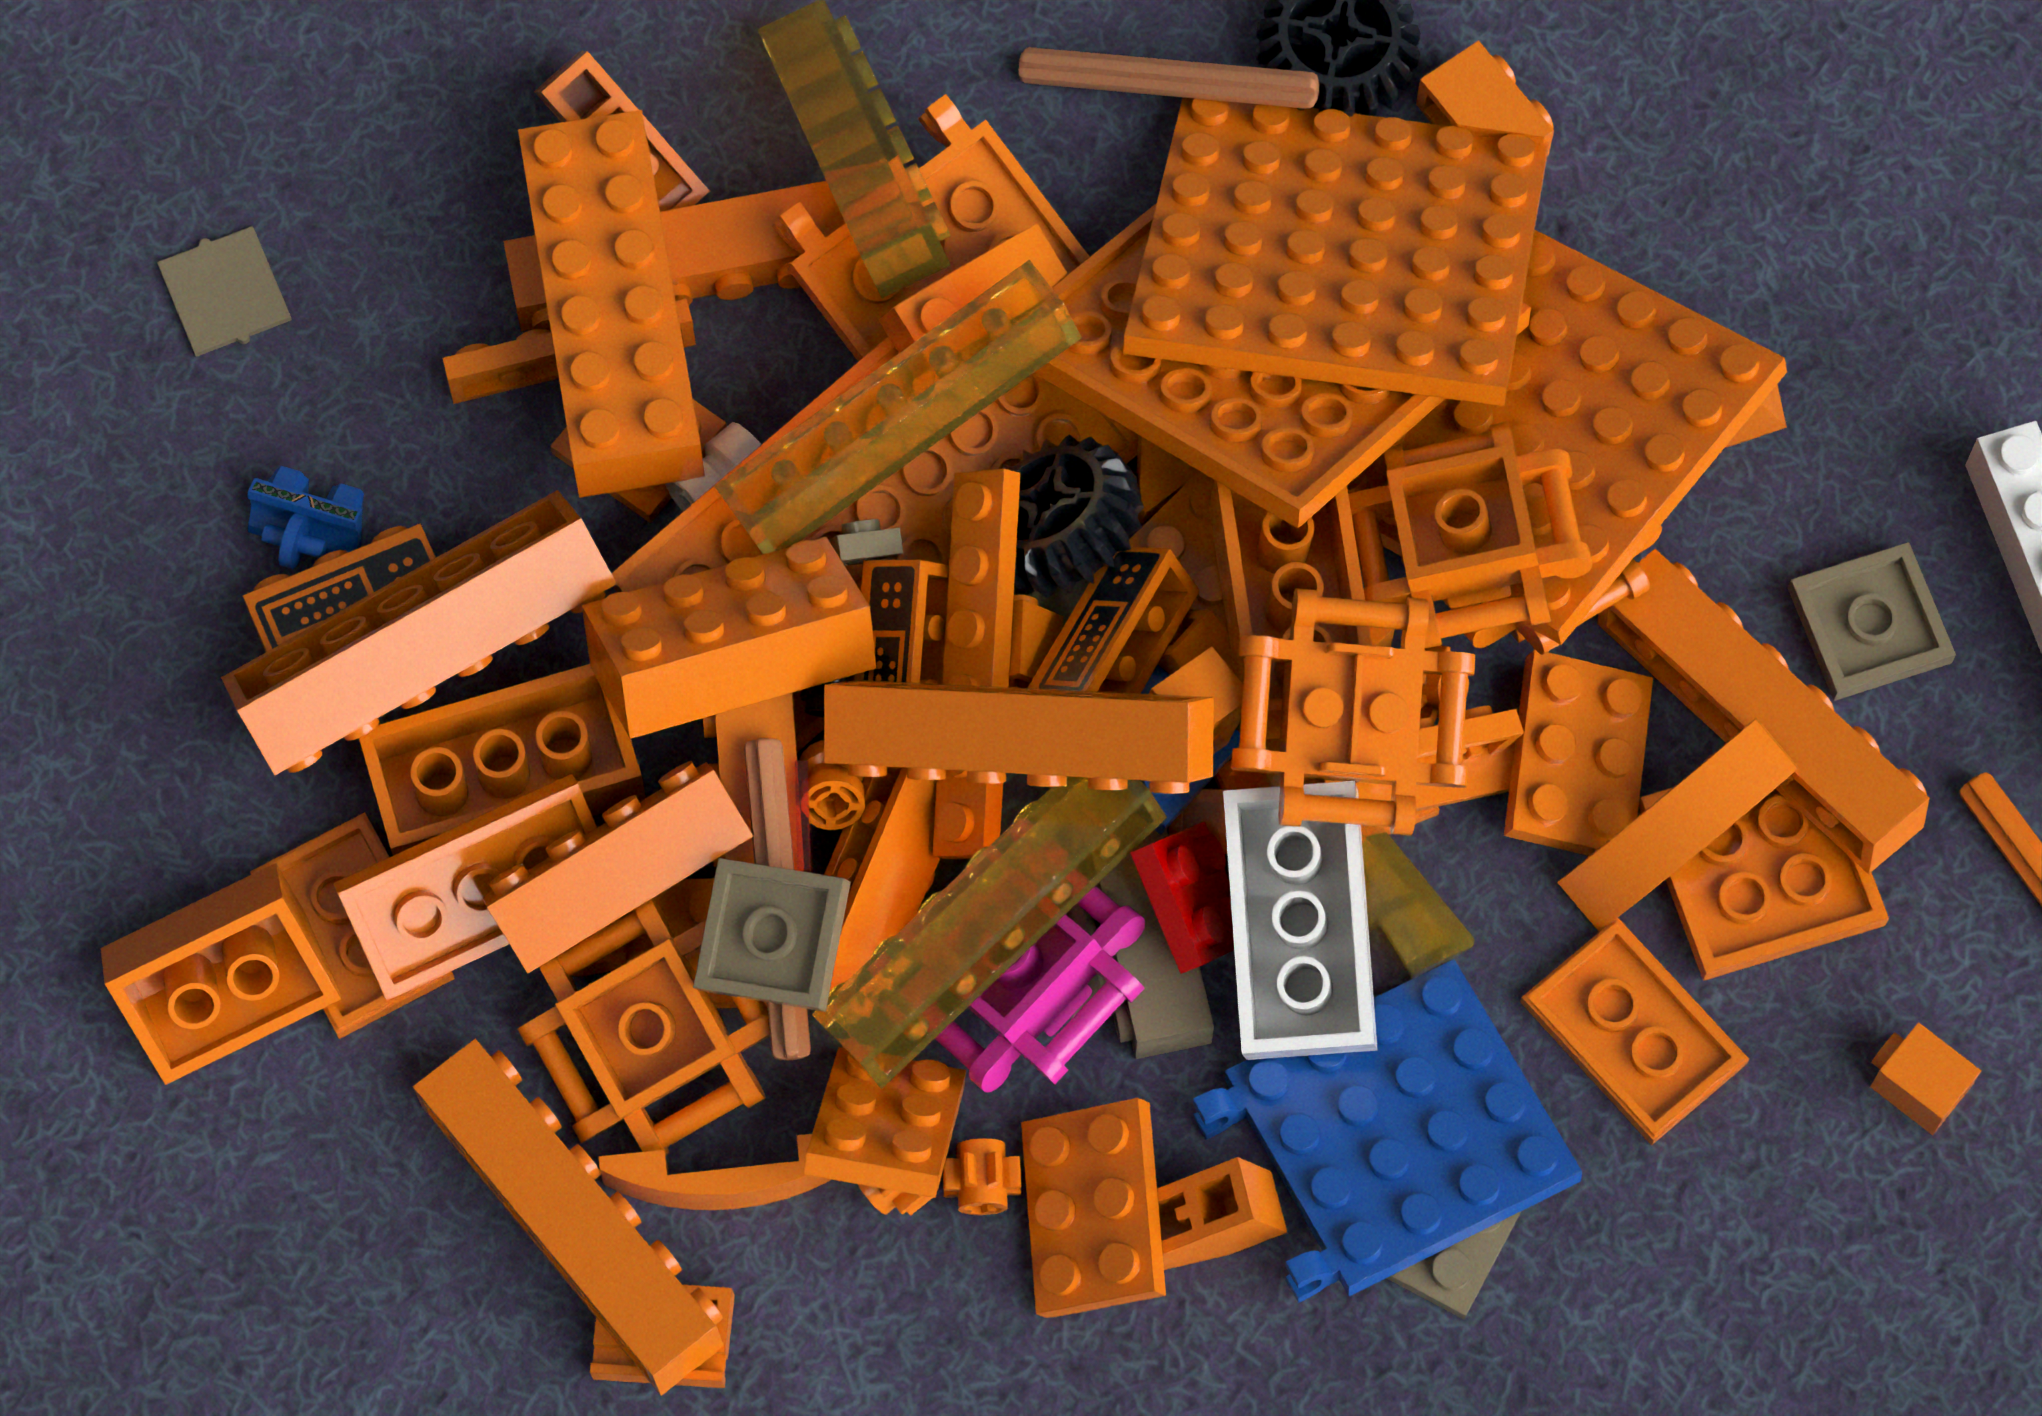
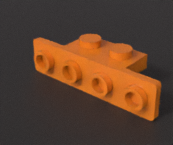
[1319,706,1524,811]

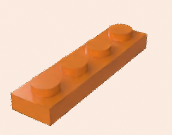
[442,298,696,404]

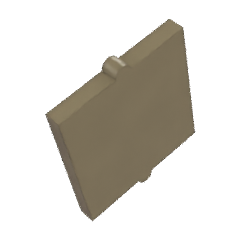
[157,226,292,357]

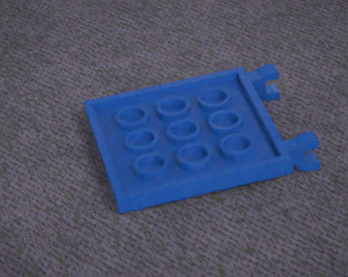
[1193,959,1582,1303]

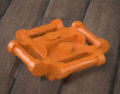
[1348,421,1592,649]
[1231,588,1476,836]
[517,897,770,1155]

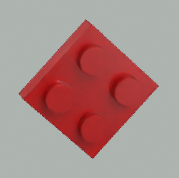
[1130,821,1234,974]

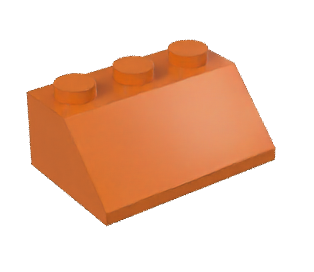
[101,863,341,1085]

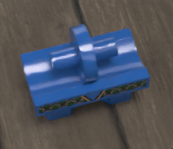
[248,466,364,569]

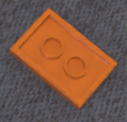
[250,812,455,1039]
[1520,918,1749,1146]

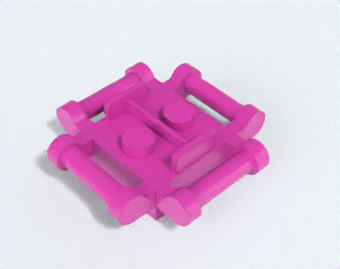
[897,843,1145,1092]

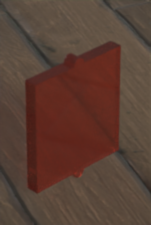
[795,760,814,873]

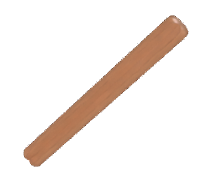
[1019,47,1319,109]
[744,738,811,1061]

